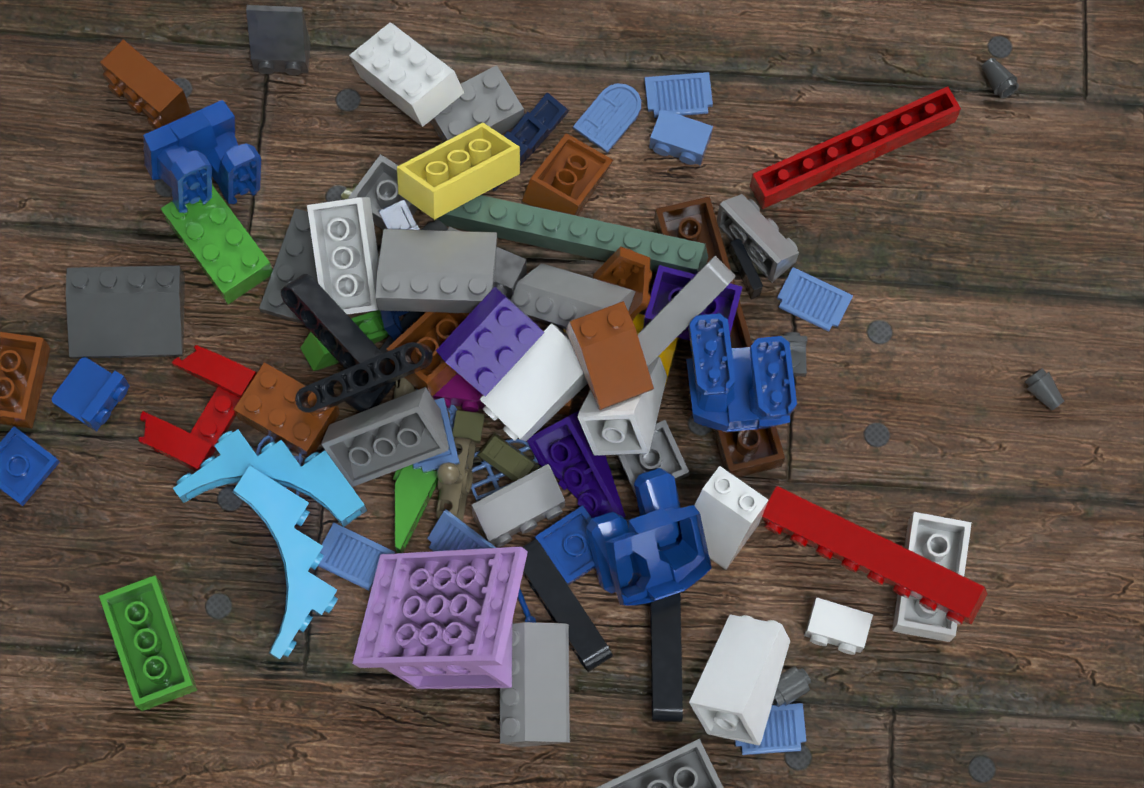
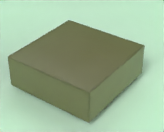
[453,410,485,444]

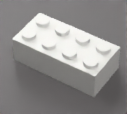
[349,22,464,127]
[307,197,379,314]
[892,512,972,642]

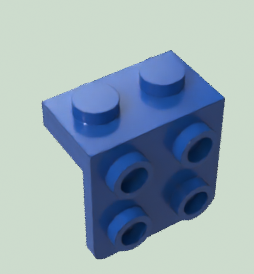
[52,357,130,432]

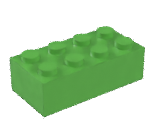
[161,185,273,305]
[99,576,198,711]

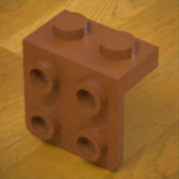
[593,246,652,321]

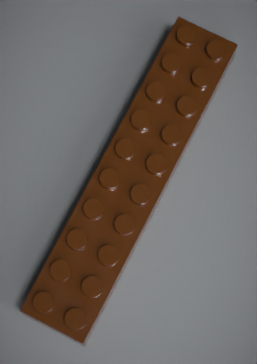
[654,196,785,478]

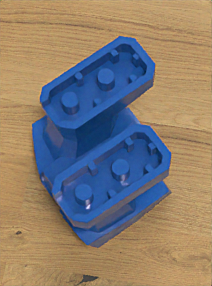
[143,100,261,213]
[686,313,797,432]
[586,468,712,606]

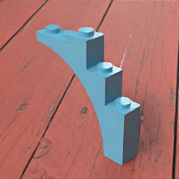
[173,429,367,527]
[232,465,338,659]

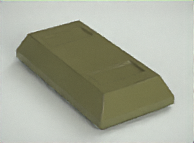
[477,433,540,482]

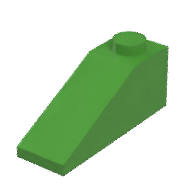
[300,310,390,371]
[393,464,438,553]

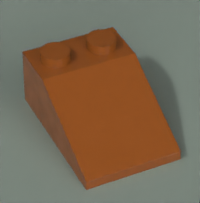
[522,133,613,216]
[566,301,654,410]

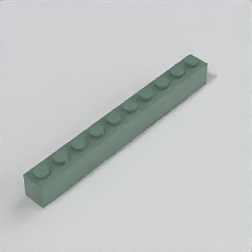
[434,195,708,274]

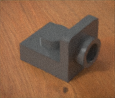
[782,332,808,377]

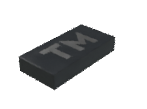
[728,239,763,299]

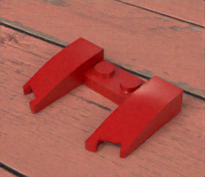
[139,345,256,472]

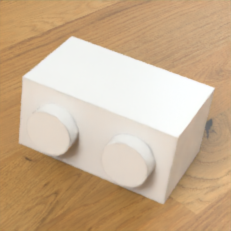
[804,598,873,655]

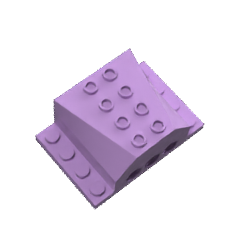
[352,547,528,689]

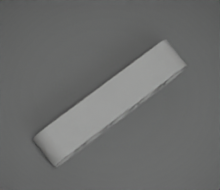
[638,256,736,367]

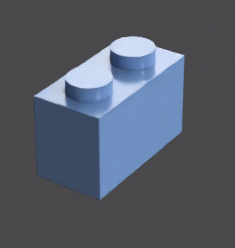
[649,109,713,165]

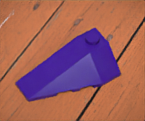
[527,410,626,518]

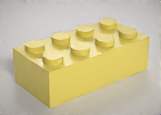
[397,122,520,220]

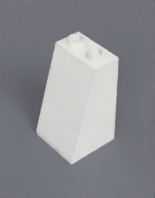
[480,323,588,441]
[578,357,667,455]
[680,466,768,570]
[689,615,790,746]

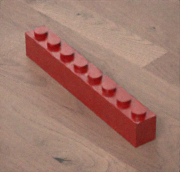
[750,86,961,209]
[762,486,987,625]

